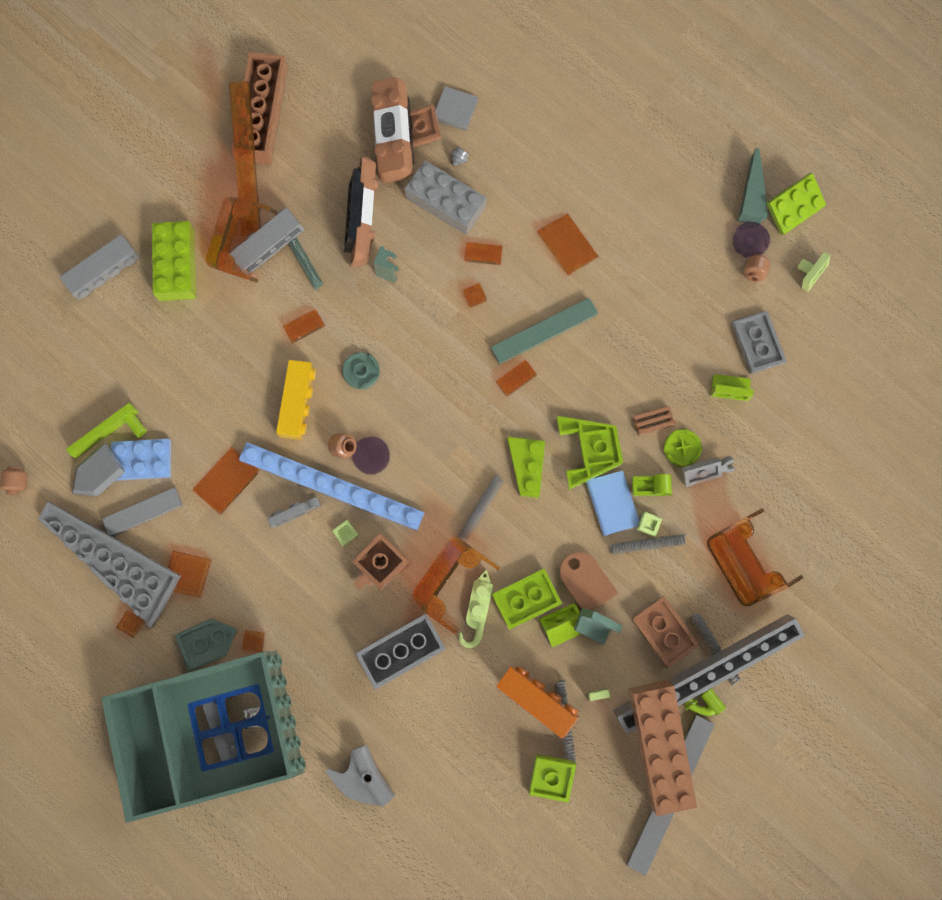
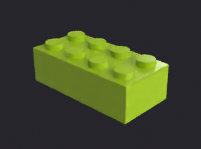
[152,221,196,301]

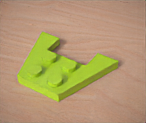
[556,416,623,490]

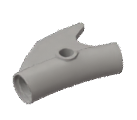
[326,745,395,807]

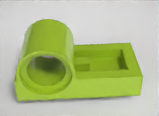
[632,474,672,497]

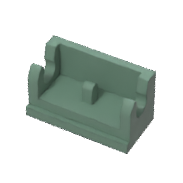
[373,246,399,283]

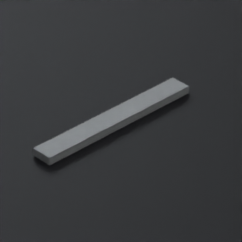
[626,715,715,876]

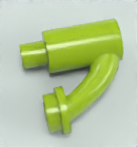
[683,688,726,716]

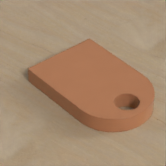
[560,552,618,611]

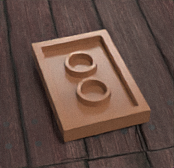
[631,596,700,668]

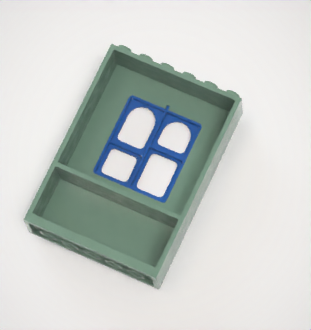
[101,651,306,823]

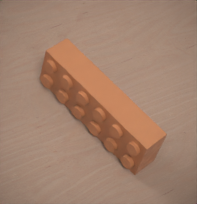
[231,52,288,165]
[628,680,697,816]

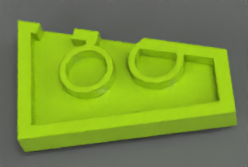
[507,437,545,498]

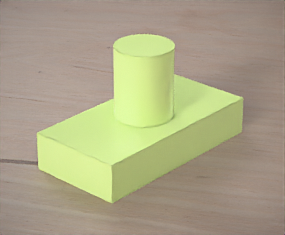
[798,252,831,292]

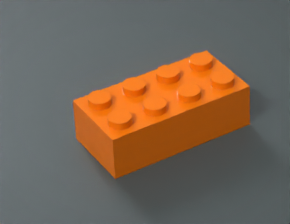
[496,666,580,739]

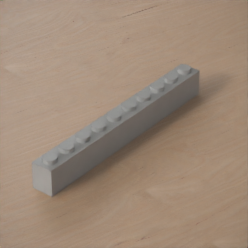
[613,614,805,734]

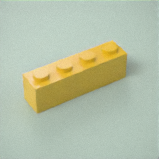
[276,360,316,440]

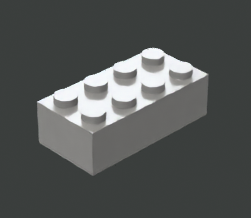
[405,161,487,235]
[355,614,446,689]

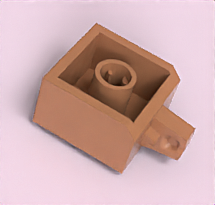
[353,533,409,591]

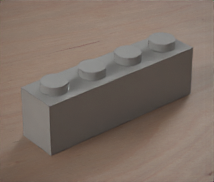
[229,207,305,275]
[59,234,139,300]

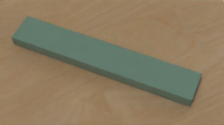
[491,298,598,365]

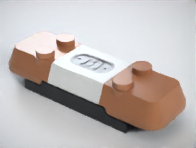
[371,77,415,183]
[344,156,379,268]

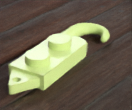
[459,570,493,648]

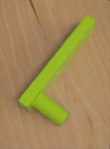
[66,402,147,459]

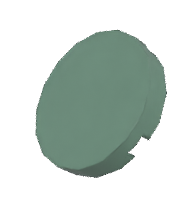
[342,352,380,389]

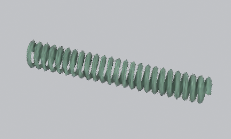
[288,237,323,290]

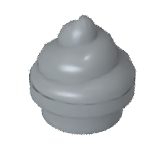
[451,146,469,166]

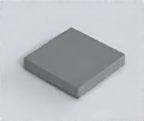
[436,86,478,131]

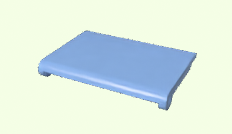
[586,471,639,536]

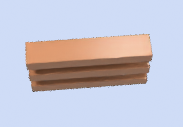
[633,406,676,436]

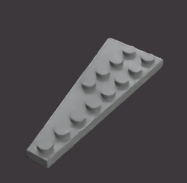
[38,502,181,627]

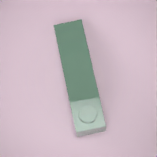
[738,148,768,226]

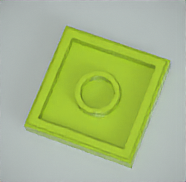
[529,754,576,803]

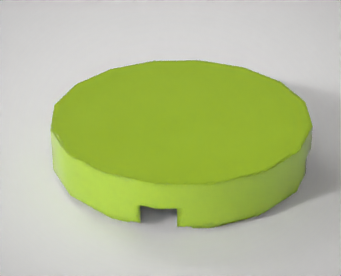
[664,429,702,467]

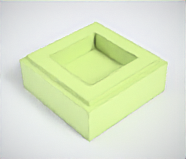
[636,511,662,537]
[332,520,359,547]
[587,689,610,701]

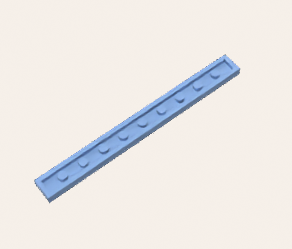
[239,442,425,531]

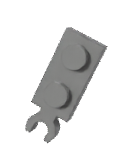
[682,456,735,487]
[268,497,321,528]

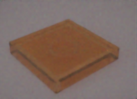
[168,551,212,598]

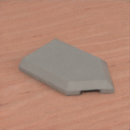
[72,443,126,496]

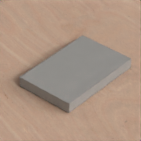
[731,311,787,374]

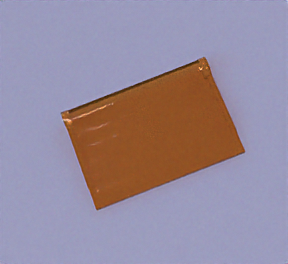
[537,214,599,276]
[193,447,260,515]

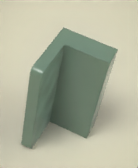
[574,608,623,645]

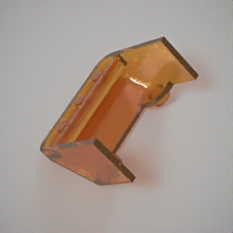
[206,197,278,283]
[707,508,803,606]
[412,537,502,634]

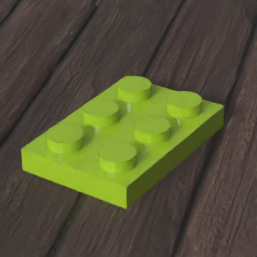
[766,173,826,235]
[492,568,562,630]

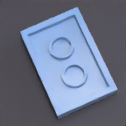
[111,439,171,481]

